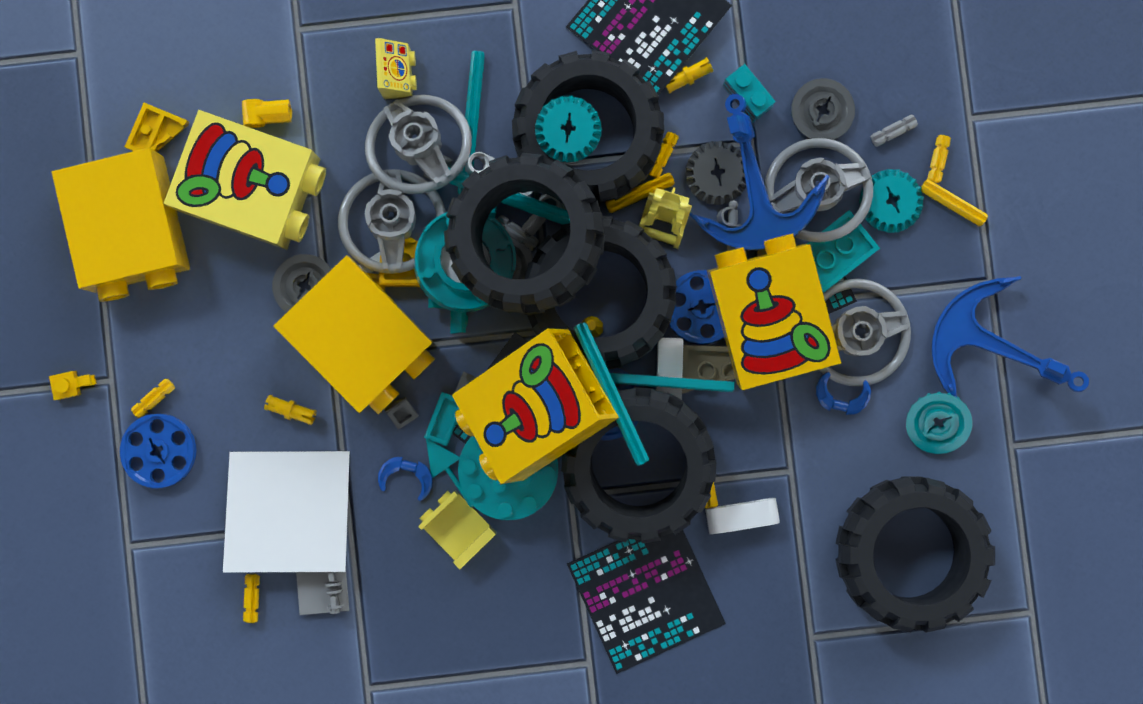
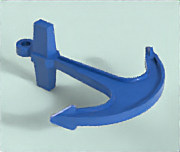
[689,94,830,250]
[932,276,1089,397]

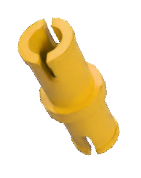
[666,57,714,94]
[264,395,317,425]

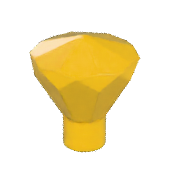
[582,316,603,338]

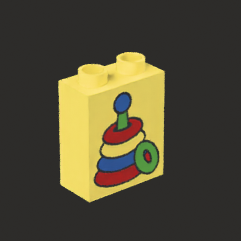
[163,109,326,250]

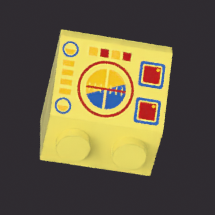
[375,38,417,99]

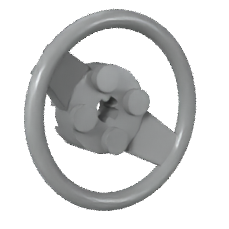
[365,95,472,194]
[764,138,873,242]
[338,169,446,274]
[819,279,911,386]

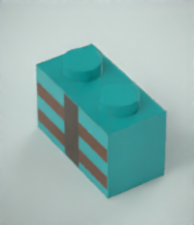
[722,63,776,123]

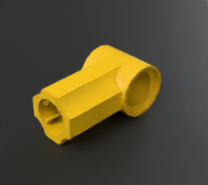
[242,99,292,128]

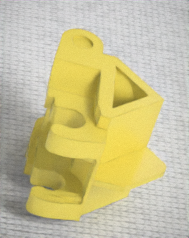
[639,187,692,249]

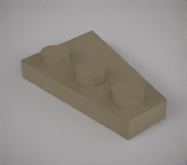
[682,344,736,394]

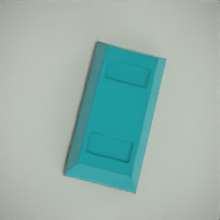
[424,392,459,446]

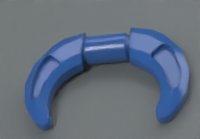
[816,372,871,415]
[378,457,433,501]

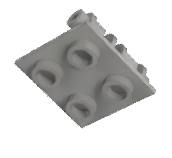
[296,567,349,615]

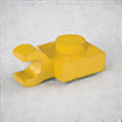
[49,371,96,400]

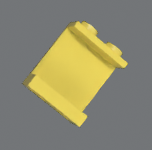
[418,490,497,569]

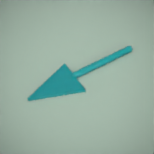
[426,439,473,507]

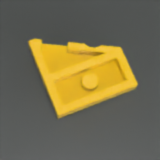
[124,103,190,152]

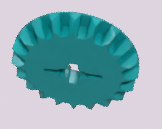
[535,96,601,162]
[859,169,924,233]
[906,392,972,454]

